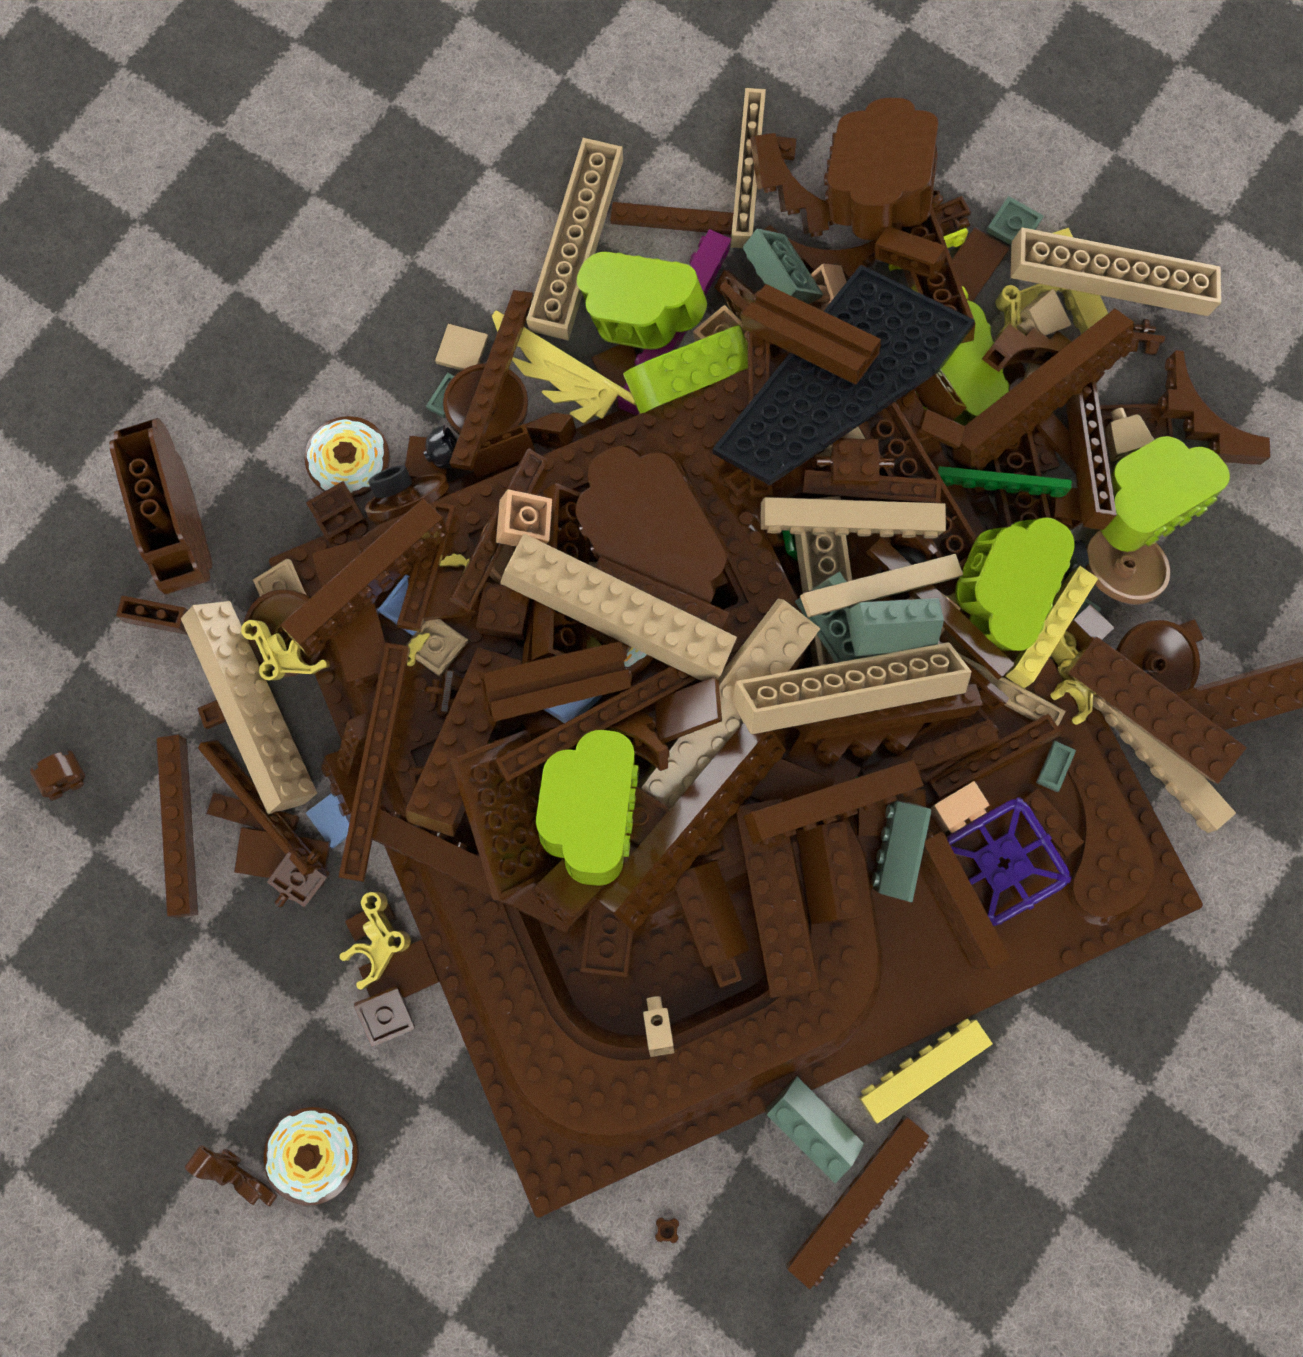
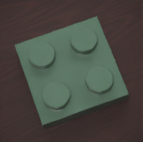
[986,196,1044,246]

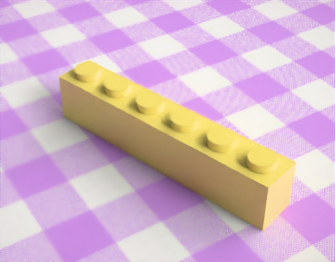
[1053,228,1108,334]
[1005,566,1098,688]
[859,1018,993,1124]

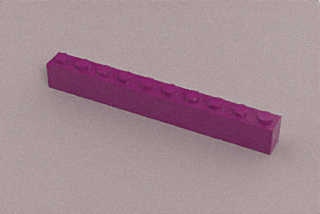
[616,229,731,416]

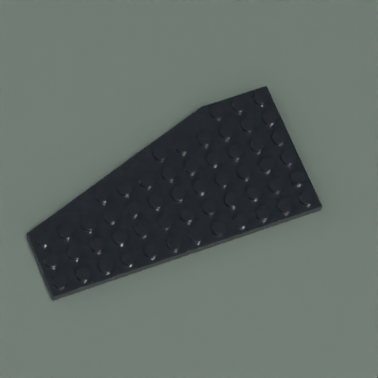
[712,265,975,485]

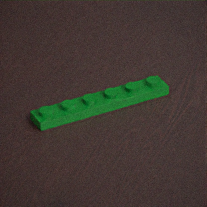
[937,466,1072,497]

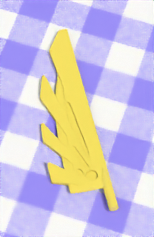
[492,311,636,424]

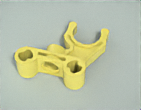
[995,284,1060,341]
[241,620,330,680]
[1050,632,1093,725]
[340,892,411,990]

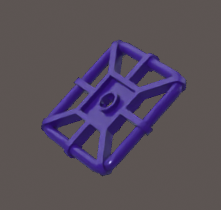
[946,798,1072,926]

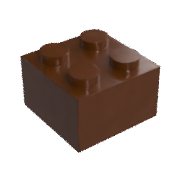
[476,583,532,641]

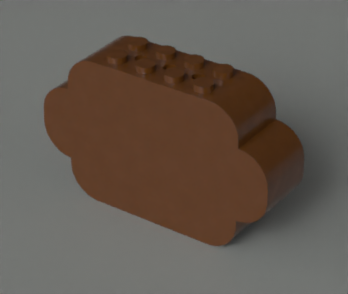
[824,98,938,240]
[109,418,212,595]
[576,445,728,604]

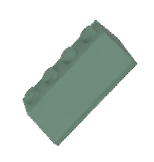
[742,229,824,304]
[795,571,877,663]
[846,598,944,656]
[871,800,932,902]
[764,1076,864,1183]

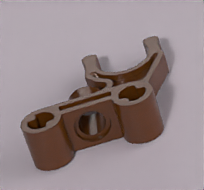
[185,1145,278,1206]

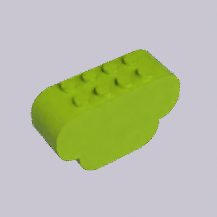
[577,252,707,350]
[915,300,1009,426]
[623,325,748,414]
[1100,436,1230,552]
[955,518,1074,651]
[536,730,639,886]

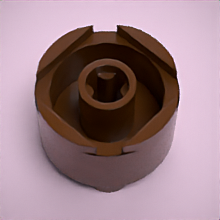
[30,751,85,801]

